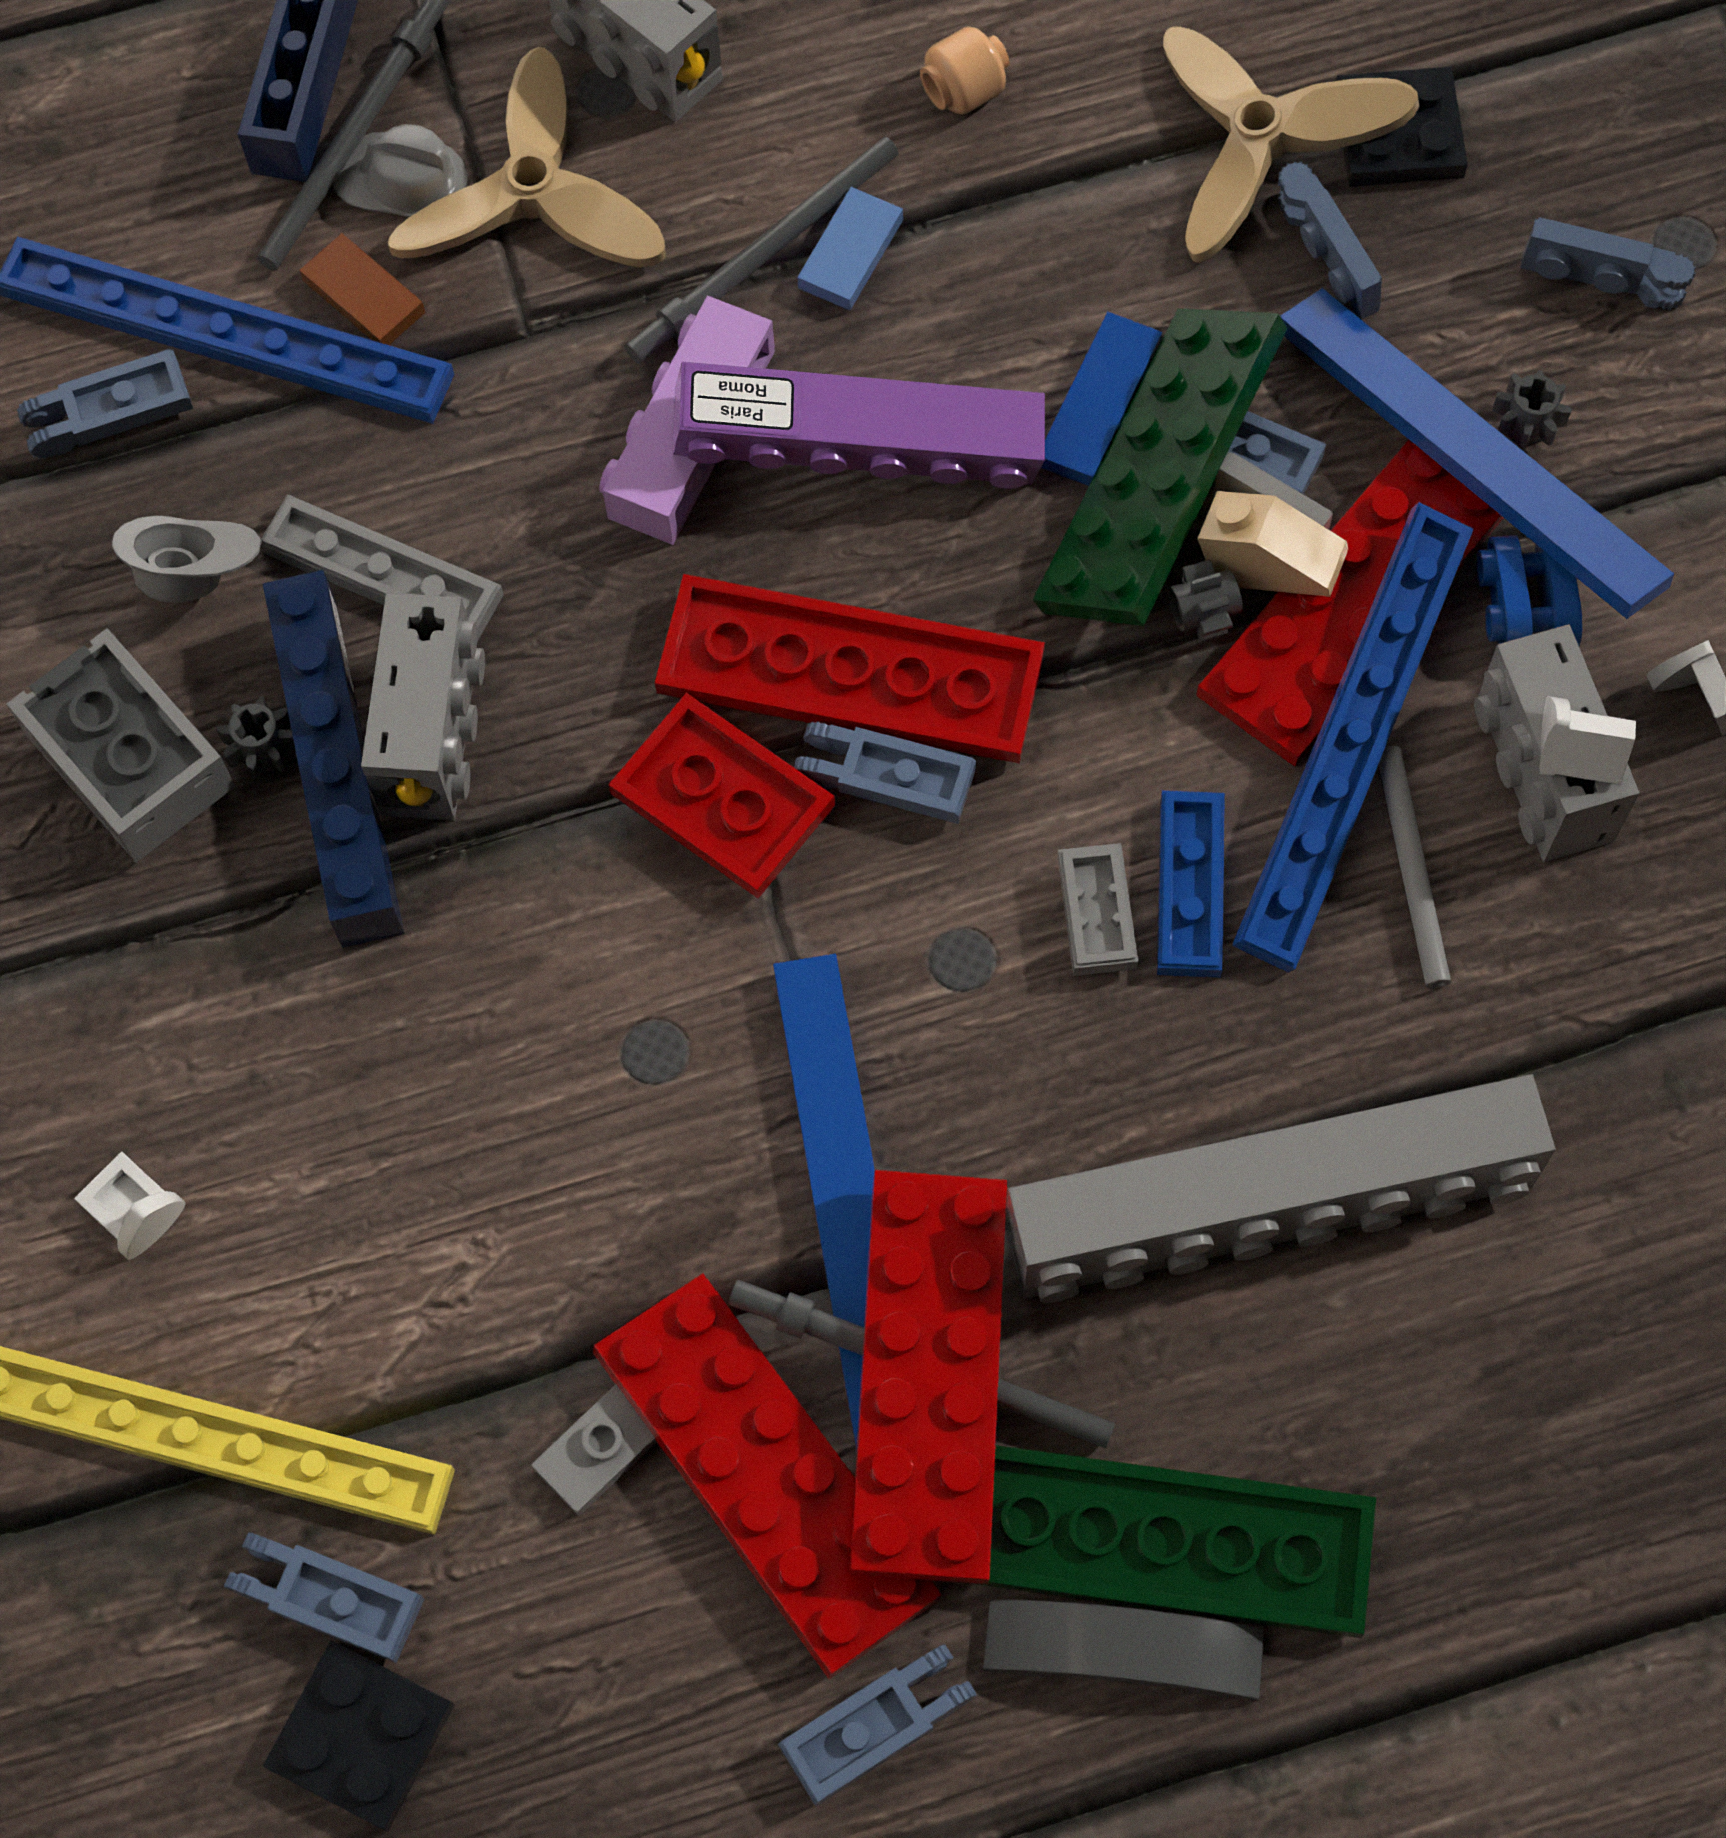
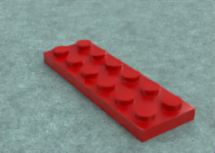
[1196,440,1504,767]
[655,574,1045,764]
[849,1170,1007,1584]
[593,1273,942,1680]

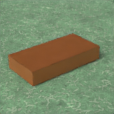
[299,233,426,345]

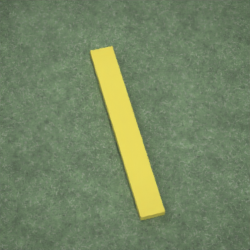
[0,1346,455,1535]

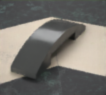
[983,1600,1264,1701]

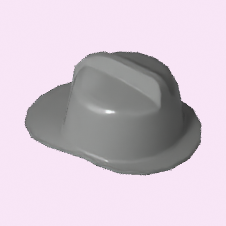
[333,124,468,218]
[112,516,261,603]

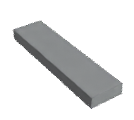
[260,494,504,641]

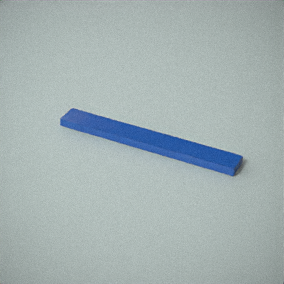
[0,236,455,424]
[1280,288,1674,619]
[1232,502,1473,973]
[773,953,875,1453]

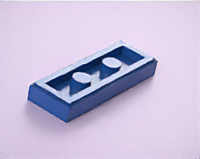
[1041,311,1162,486]
[1157,790,1225,978]

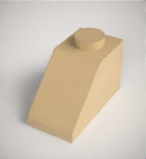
[1198,491,1349,597]

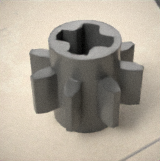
[1492,370,1572,449]
[1168,559,1242,641]
[217,696,295,779]

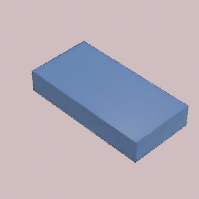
[797,187,903,311]

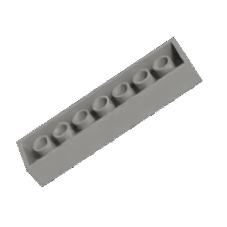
[1005,1074,1556,1303]

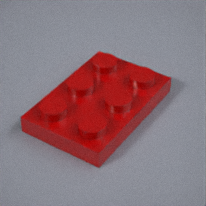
[608,693,835,899]

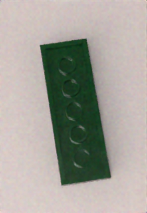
[1032,308,1288,626]
[961,1445,1376,1638]

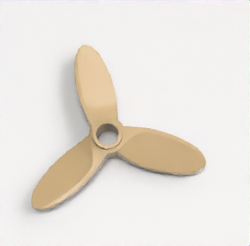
[1163,27,1419,263]
[388,47,666,268]

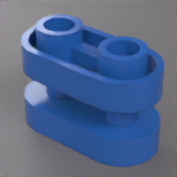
[1477,535,1582,646]

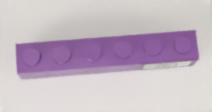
[673,361,1045,489]

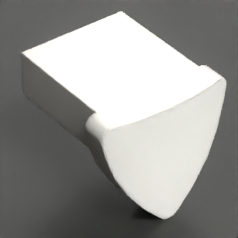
[1646,640,1726,736]
[1539,696,1636,785]
[74,1151,186,1260]

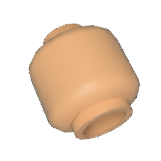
[920,27,1010,115]

